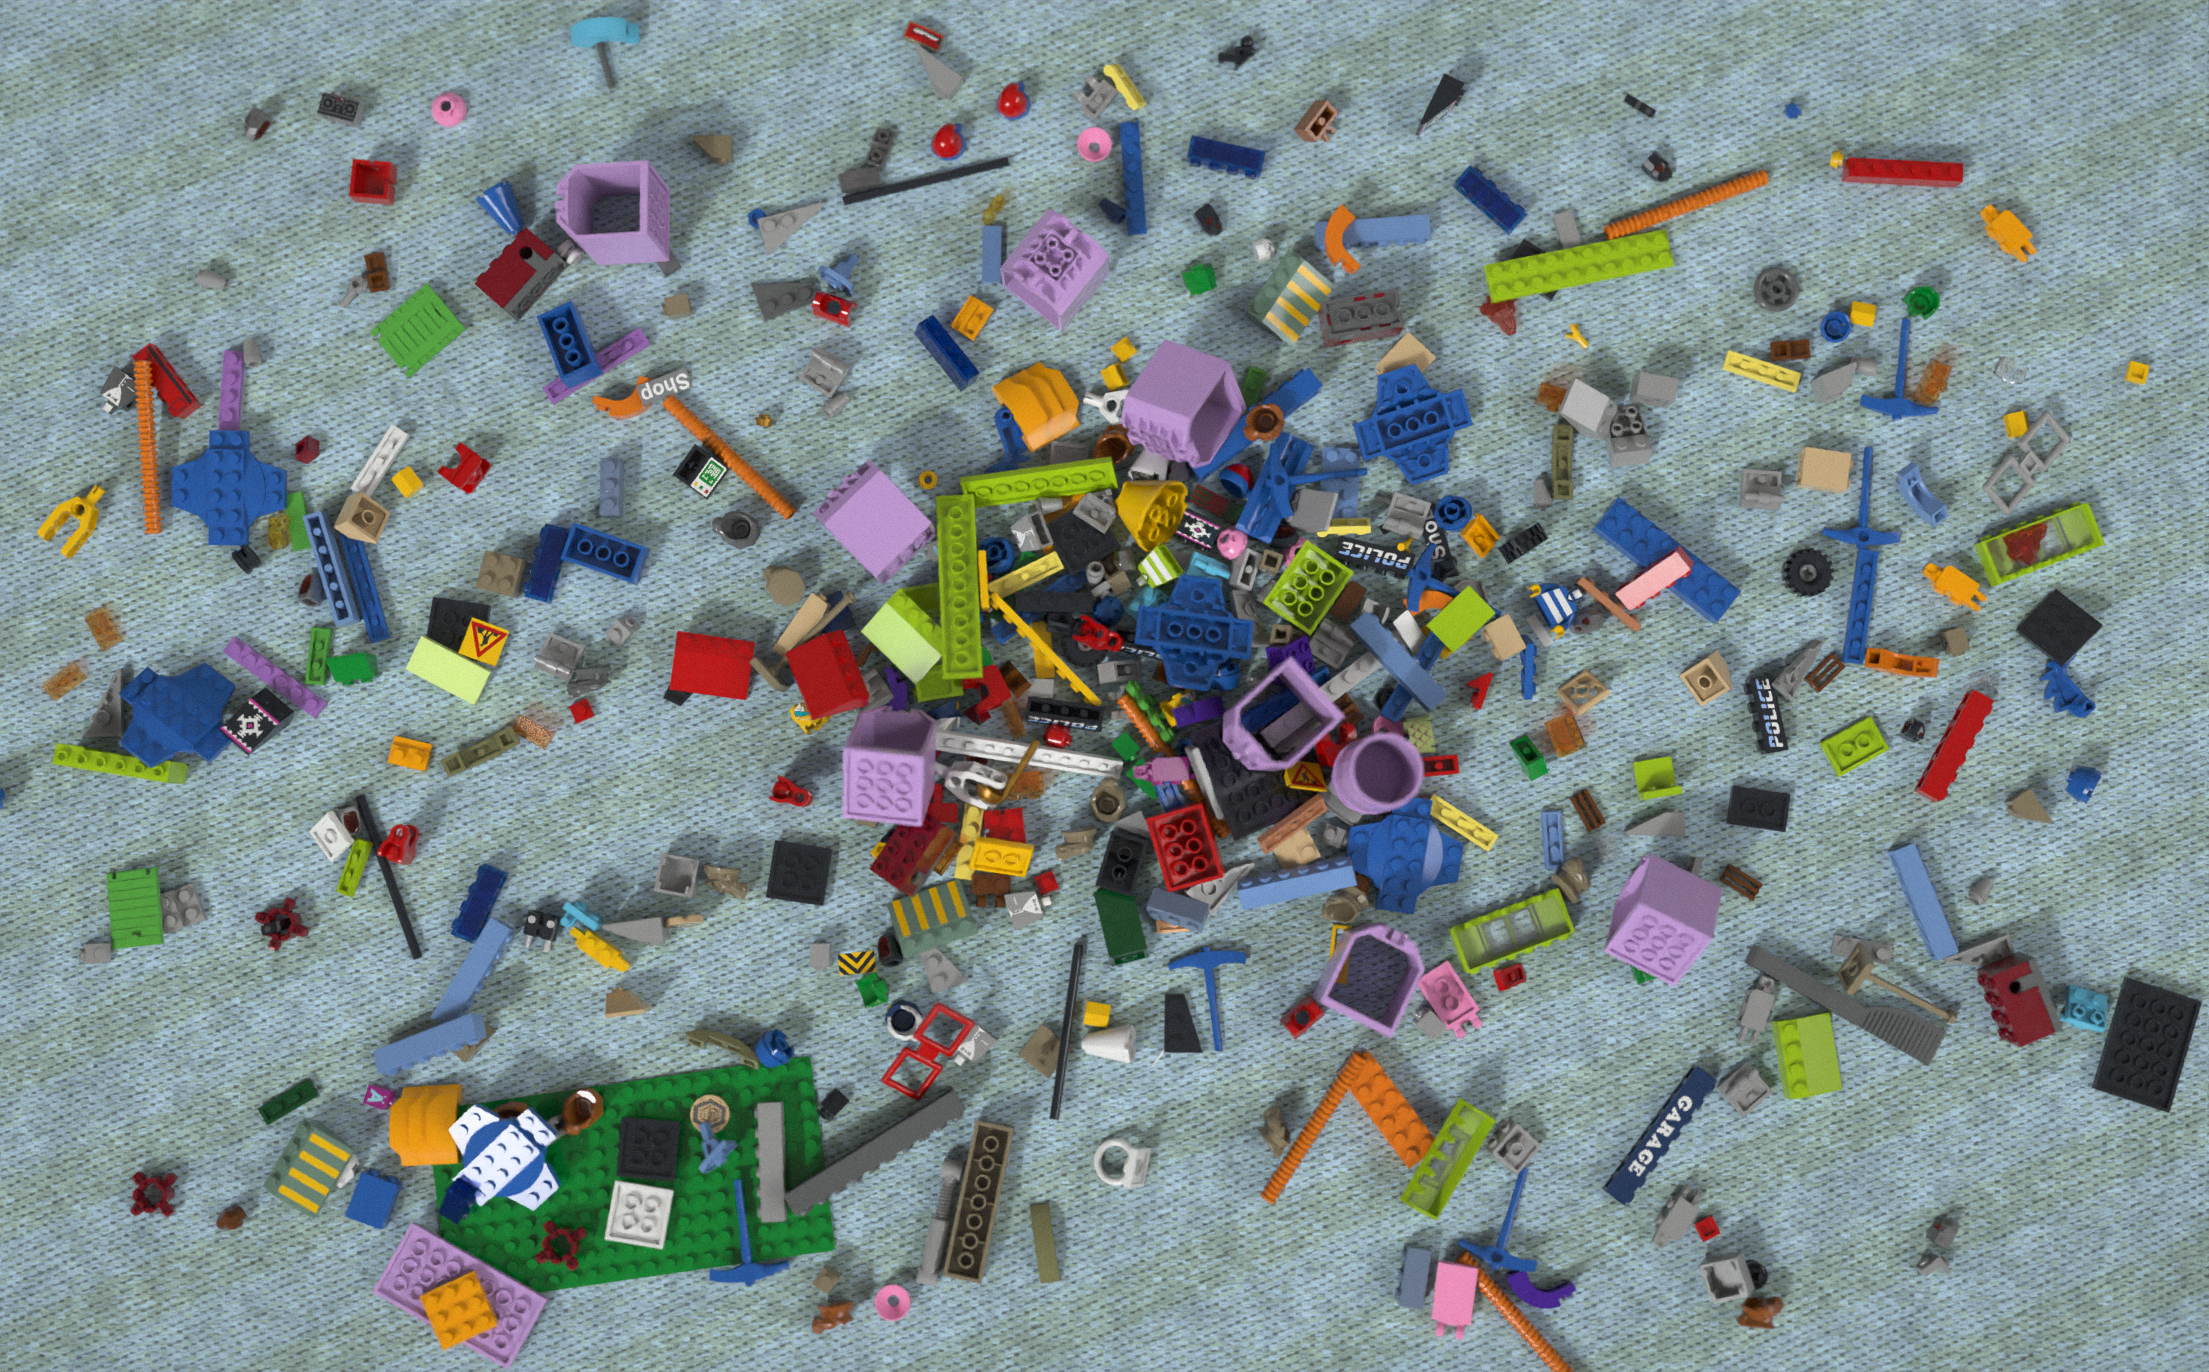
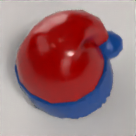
[996,82,1031,121]
[931,123,966,161]
[1219,463,1253,499]

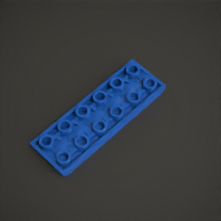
[1235,431,1315,544]

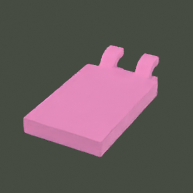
[1417,960,1483,1039]
[1431,1260,1478,1340]

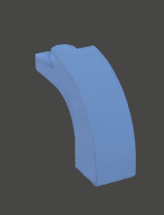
[1896,461,1949,528]

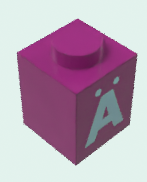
[363,1083,397,1111]

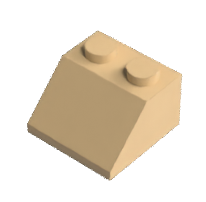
[334,491,391,544]
[1482,614,1527,661]
[1273,826,1321,870]

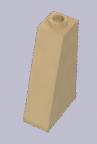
[772,592,830,657]

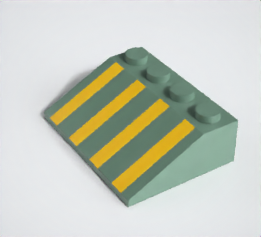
[1245,250,1334,347]
[887,879,978,959]
[263,1118,356,1219]

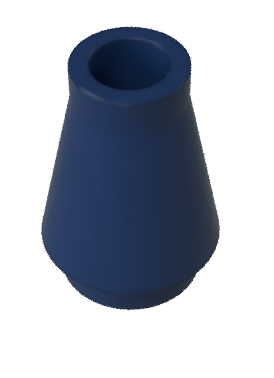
[1099,197,1127,225]

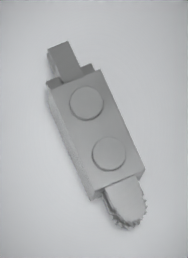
[1736,976,1775,1046]
[1651,1183,1702,1249]

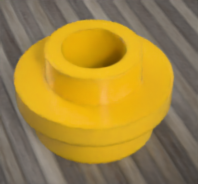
[1830,150,1844,169]
[918,470,937,490]

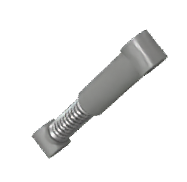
[916,1157,964,1287]

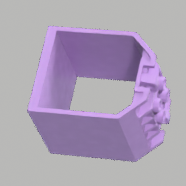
[555,160,670,265]
[1000,208,1109,332]
[1121,339,1247,468]
[813,459,937,586]
[1222,657,1344,771]
[843,706,937,826]
[1604,853,1722,986]
[1311,922,1424,1038]

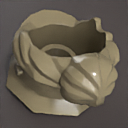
[763,565,806,606]
[1089,776,1127,824]
[1055,825,1098,862]
[1551,857,1591,904]
[704,864,748,900]
[1321,886,1369,924]
[1257,1106,1292,1158]

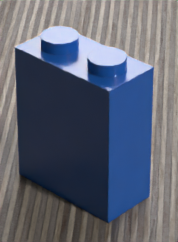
[344,1168,403,1230]

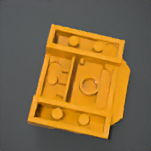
[992,362,1080,454]
[389,1084,462,1166]

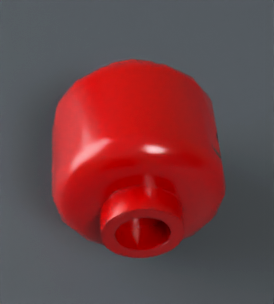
[1043,724,1073,749]

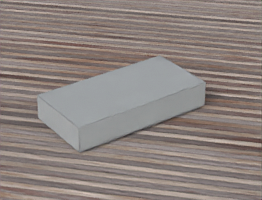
[1552,210,1582,250]

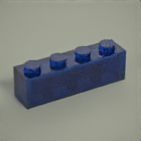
[1186,135,1266,180]
[1452,165,1527,236]
[914,314,980,391]
[524,523,570,604]
[451,863,510,943]

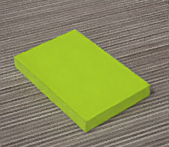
[1427,585,1495,653]
[1819,716,1889,777]

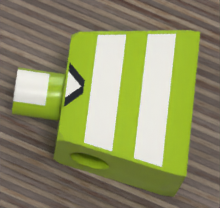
[1136,543,1184,588]

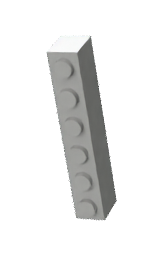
[755,1100,788,1222]

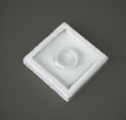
[309,810,355,862]

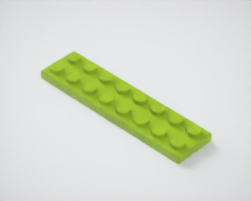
[960,457,1118,508]

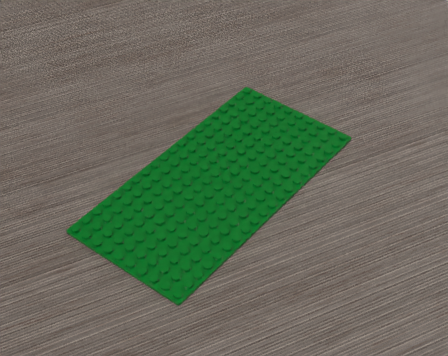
[433,1056,835,1293]

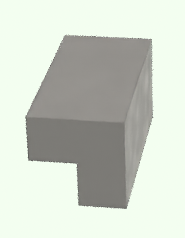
[1316,777,1364,826]

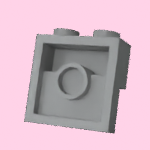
[160,883,207,934]
[1485,1118,1542,1175]

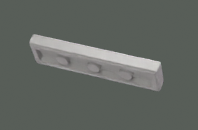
[1185,745,1224,820]

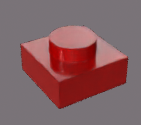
[569,698,595,724]
[1034,871,1059,896]
[1693,1215,1721,1242]

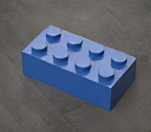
[537,301,604,389]
[560,522,650,586]

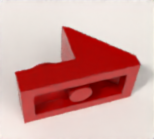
[1464,672,1493,711]
[1493,963,1527,991]

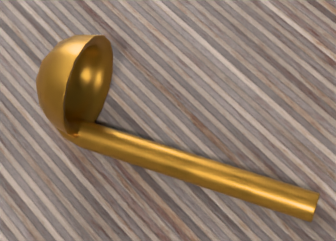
[977,739,1040,804]

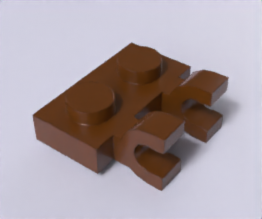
[971,874,1010,908]

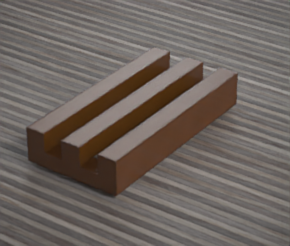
[1804,653,1846,693]
[1569,789,1606,832]
[1719,864,1763,901]

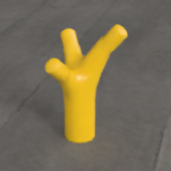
[1565,323,1590,349]
[1396,537,1415,553]

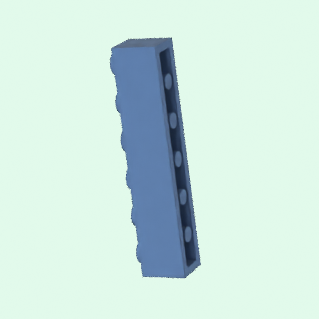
[1314,214,1431,252]
[302,510,361,627]
[1349,611,1447,713]
[1887,843,1959,961]
[1237,856,1357,910]
[430,917,515,1025]
[374,1013,487,1076]

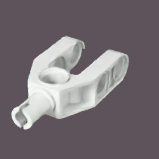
[1083,390,1131,428]
[935,761,1007,811]

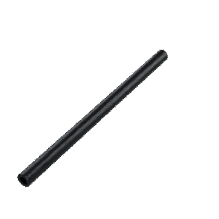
[842,157,1010,206]
[355,794,423,960]
[1049,944,1084,1120]

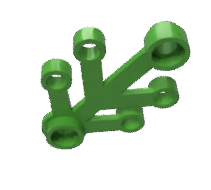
[1125,679,1177,744]

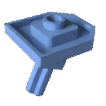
[818,253,859,297]
[699,1121,739,1173]

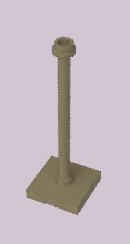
[749,590,856,693]
[1837,943,1957,1024]
[1018,1024,1073,1079]

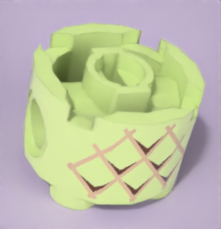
[1403,714,1436,754]

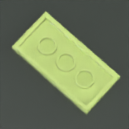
[406,635,492,705]

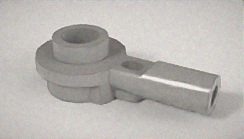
[339,275,369,308]

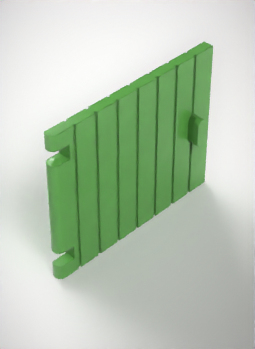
[370,283,466,378]
[107,866,164,949]

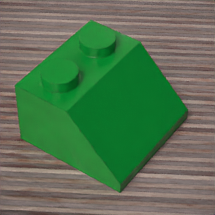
[326,652,379,686]

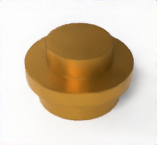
[755,414,774,427]

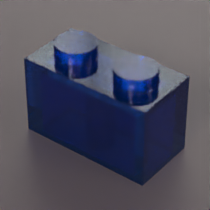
[438,1177,478,1225]

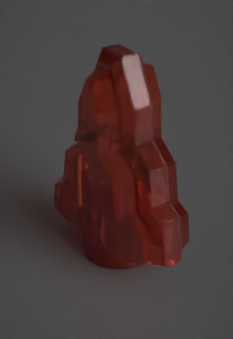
[1478,295,1516,336]
[2002,522,2048,566]

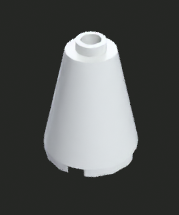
[1128,448,1168,480]
[1082,1024,1136,1064]

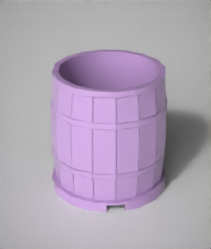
[1331,733,1423,815]

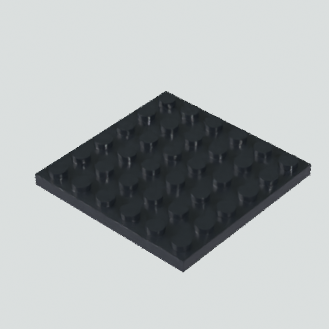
[1188,704,1326,841]

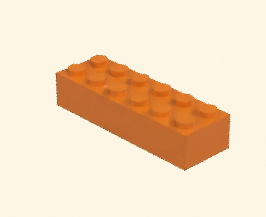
[1336,1049,1435,1169]

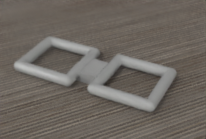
[1982,411,2070,515]

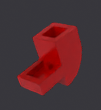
[927,784,958,823]

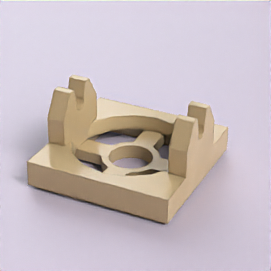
[1556,669,1611,716]

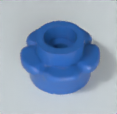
[1784,102,1801,119]

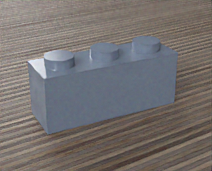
[599,458,624,518]
[1147,887,1209,933]
[1395,1244,1432,1310]

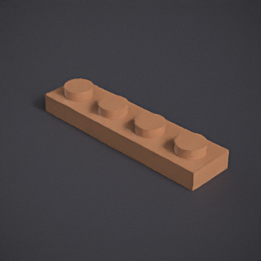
[1575,577,1642,632]
[1257,794,1328,854]

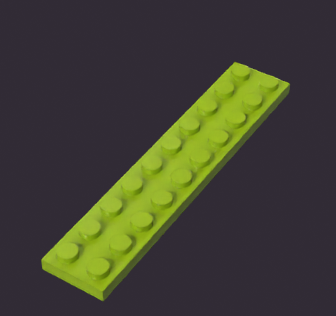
[1483,229,1674,303]
[936,494,983,679]

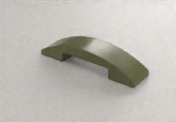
[1551,425,1573,500]
[440,726,520,777]
[686,1030,760,1070]
[1030,1203,1060,1284]

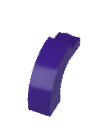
[884,666,909,712]
[1172,696,1226,728]
[1504,1270,1577,1309]

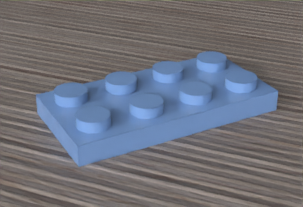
[1320,447,1361,519]

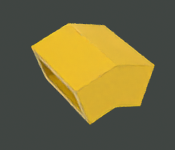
[1848,301,1876,327]
[1100,363,1130,392]
[2003,410,2030,439]
[391,466,423,498]
[1083,1001,1111,1028]

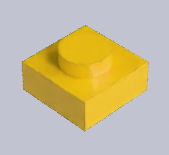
[1111,337,1137,364]
[2124,361,2150,385]

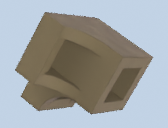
[1270,624,1304,646]

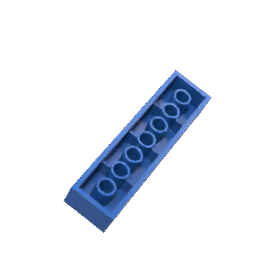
[1186,367,1323,484]
[1591,497,1741,623]

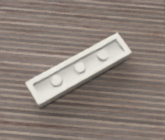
[351,424,410,497]

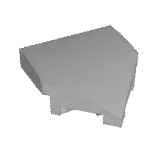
[1073,489,1116,534]

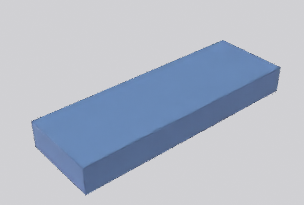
[982,226,1002,283]
[1540,810,1564,869]

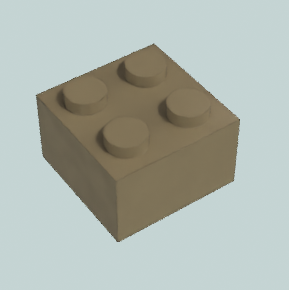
[475,550,528,599]

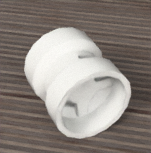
[557,239,584,266]

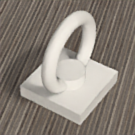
[1094,1138,1151,1189]

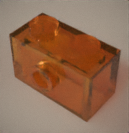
[1912,359,1952,405]
[1533,382,1567,413]
[1544,711,1587,758]
[1004,771,1044,800]

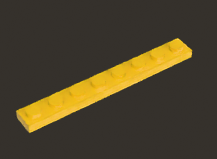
[989,591,1102,706]

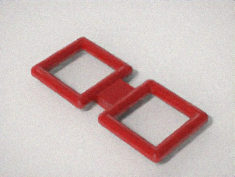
[881,1002,975,1101]

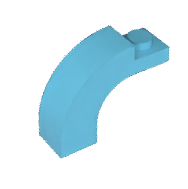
[570,17,640,48]

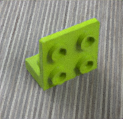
[1632,756,1683,801]

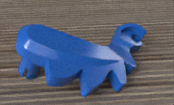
[984,407,1031,474]
[2039,655,2096,718]

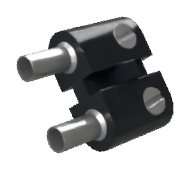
[523,910,561,953]

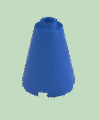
[476,180,525,236]

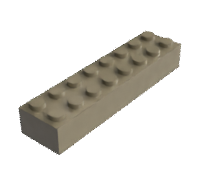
[943,1118,1015,1284]

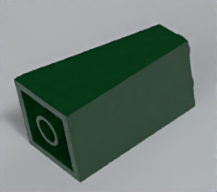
[1093,888,1149,967]

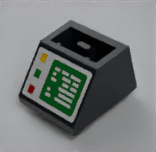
[673,444,730,500]

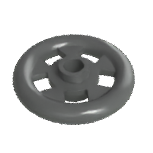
[1753,267,1799,312]

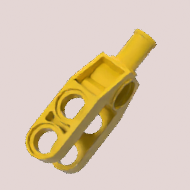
[37,484,106,559]

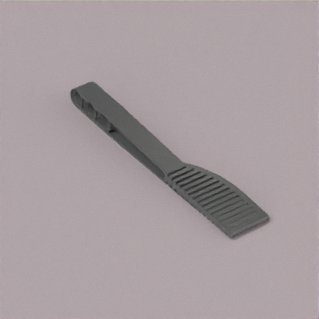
[1744,945,1947,1066]

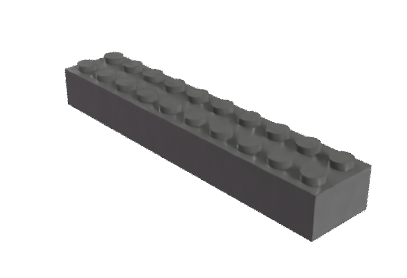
[784,1088,965,1216]

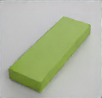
[336,837,373,898]

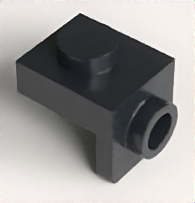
[817,1088,849,1122]

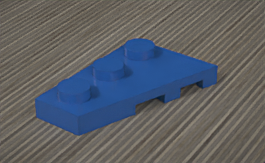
[1520,635,1537,700]

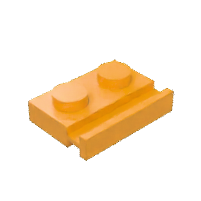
[950,295,994,342]
[1460,513,1500,559]
[387,736,433,771]

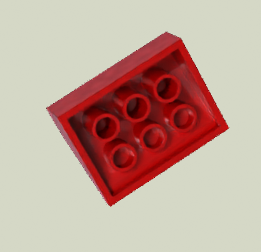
[785,629,870,721]
[669,631,755,700]
[1146,799,1226,892]

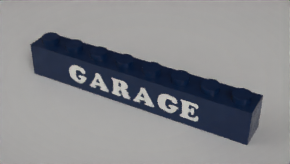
[1602,1064,1717,1206]

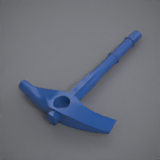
[1860,319,1938,421]
[1265,443,1367,519]
[1822,447,1901,549]
[1407,542,1502,618]
[1167,946,1246,1051]
[1458,1167,1537,1272]
[709,1179,790,1286]

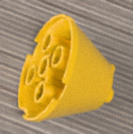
[1114,480,1188,552]

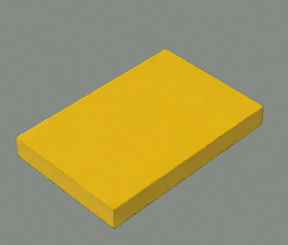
[969,836,1034,877]

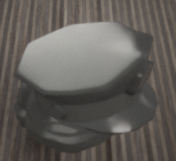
[712,511,761,550]
[567,664,612,698]

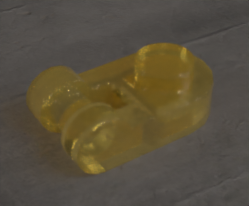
[982,193,1006,226]
[268,515,290,550]

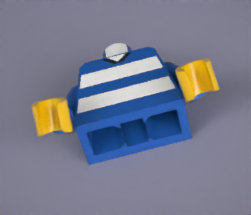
[1527,583,1582,640]

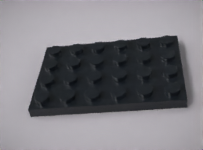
[2092,977,2202,1113]

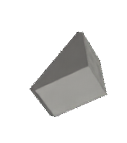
[1115,810,1151,839]

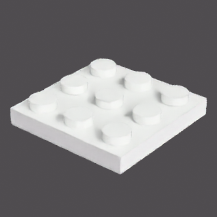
[605,1180,674,1249]

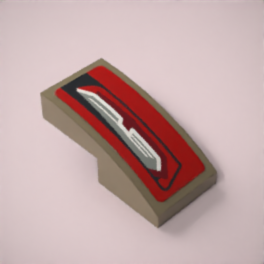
[901,20,945,54]

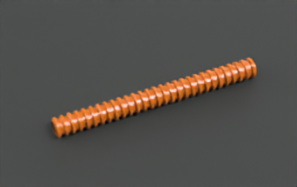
[1604,169,1768,240]
[133,360,163,534]
[662,394,797,520]
[1117,692,1230,839]
[1260,1051,1368,1204]
[1455,1251,1575,1372]

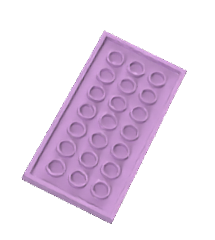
[373,1222,549,1369]

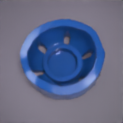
[1820,311,1852,343]
[1093,596,1124,626]

